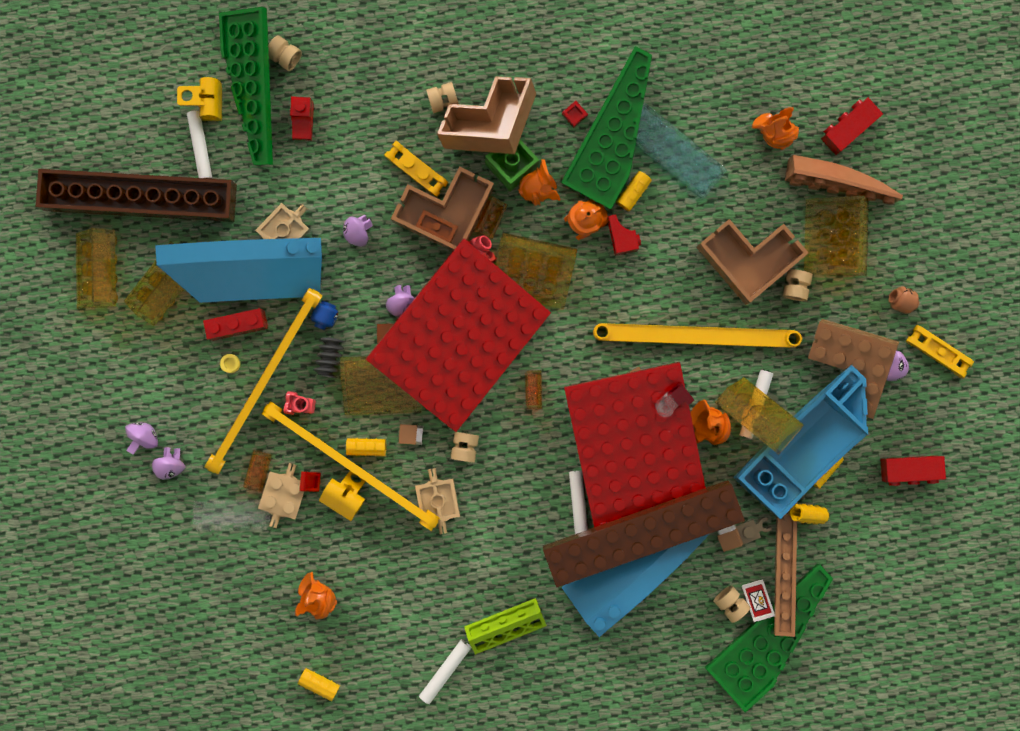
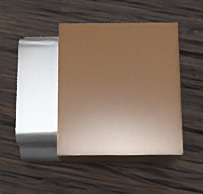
[399,424,424,445]
[717,525,743,552]

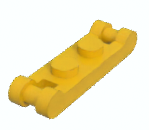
[384,140,449,197]
[906,325,974,378]

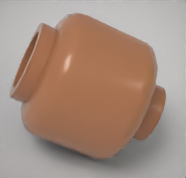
[889,286,919,314]

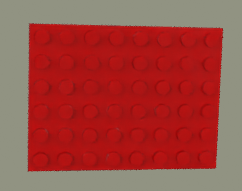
[365,238,551,432]
[564,362,706,527]

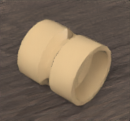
[268,35,302,71]
[426,82,458,114]
[782,269,813,301]
[450,432,479,462]
[713,585,751,623]

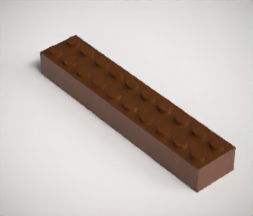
[35,169,237,222]
[543,480,745,588]

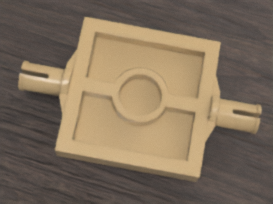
[255,203,310,239]
[258,463,305,528]
[415,468,460,534]

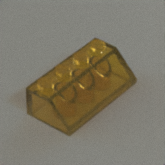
[76,228,118,309]
[124,241,185,326]
[715,377,804,455]

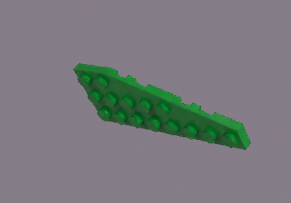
[219,7,273,165]
[561,46,652,210]
[705,564,833,713]

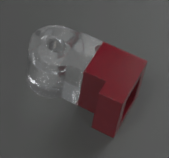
[655,383,695,417]

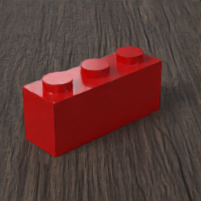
[821,97,883,155]
[203,308,269,341]
[880,455,946,486]

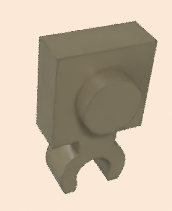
[736,517,772,545]

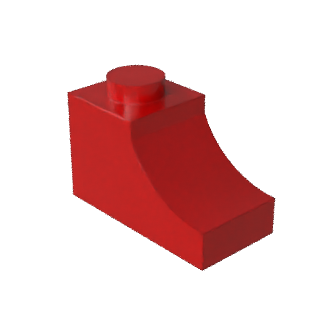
[290,96,314,141]
[607,214,641,256]

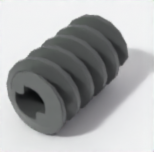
[313,337,345,379]

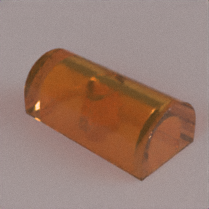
[474,196,508,239]
[525,370,542,409]
[243,449,273,492]

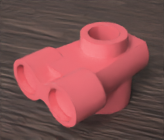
[469,235,497,262]
[283,391,316,415]

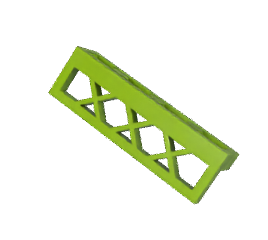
[464,598,547,655]

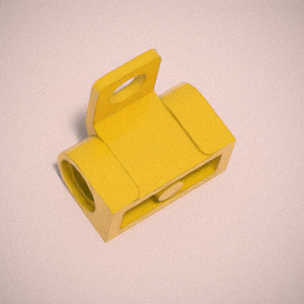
[177,77,222,121]
[319,471,366,521]

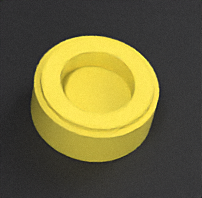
[220,354,240,373]

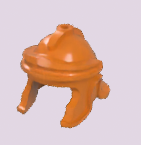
[752,107,799,150]
[518,159,560,206]
[564,199,608,240]
[690,399,731,445]
[295,572,337,620]

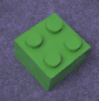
[485,139,539,192]

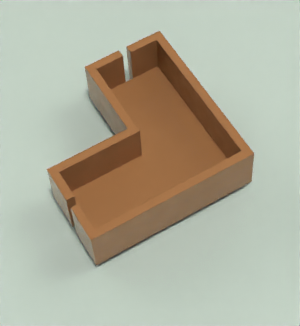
[437,76,536,154]
[391,166,494,251]
[696,219,809,305]
[808,319,899,419]

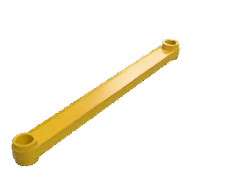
[204,288,323,474]
[593,323,802,348]
[261,401,440,531]

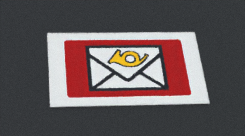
[742,579,774,622]

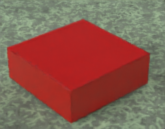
[561,101,588,128]
[299,471,321,492]

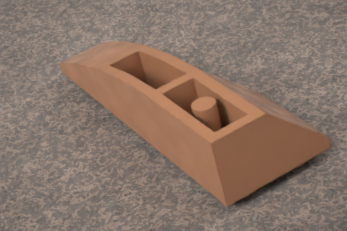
[785,155,903,204]

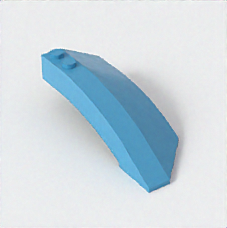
[155,238,322,303]
[733,365,868,519]
[562,534,709,637]

